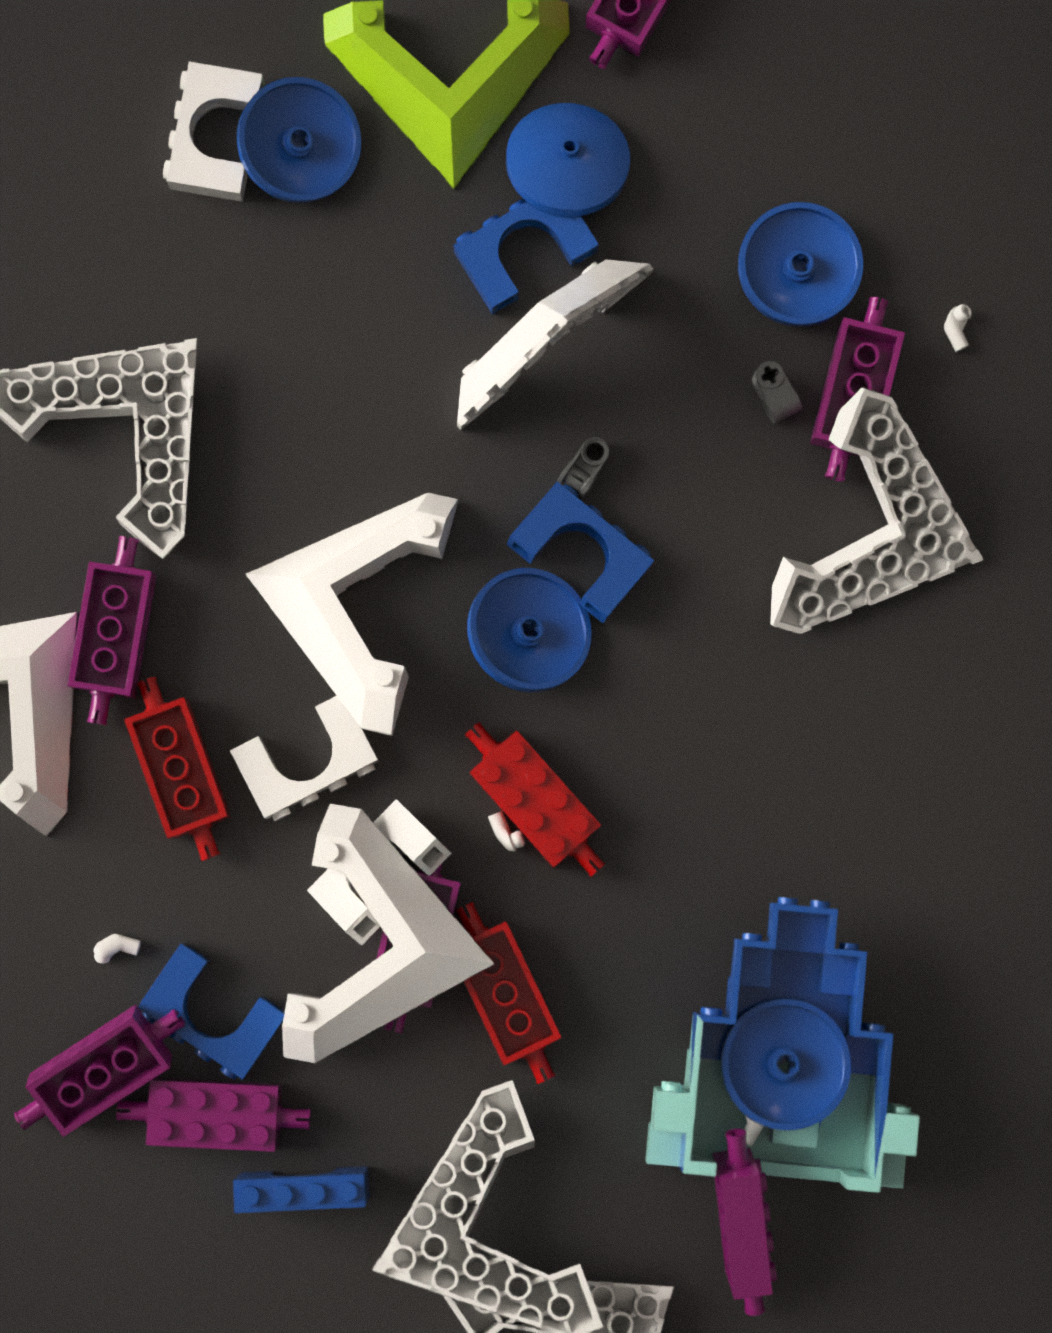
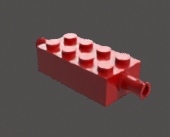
[124,677,231,861]
[465,722,606,877]
[455,902,562,1084]

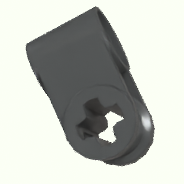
[752,361,803,424]
[557,437,609,499]

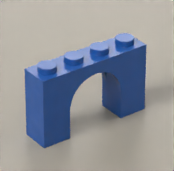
[453,199,599,315]
[506,481,654,623]
[138,943,285,1080]
[233,1166,370,1213]

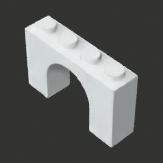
[163,61,265,202]
[230,696,379,822]
[307,799,451,946]

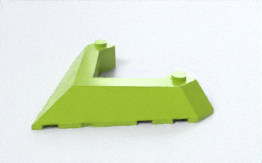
[323,0,570,189]

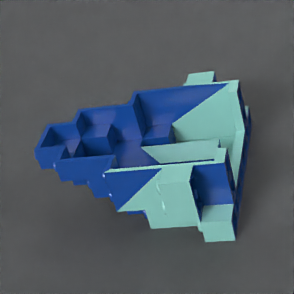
[645,897,919,1193]

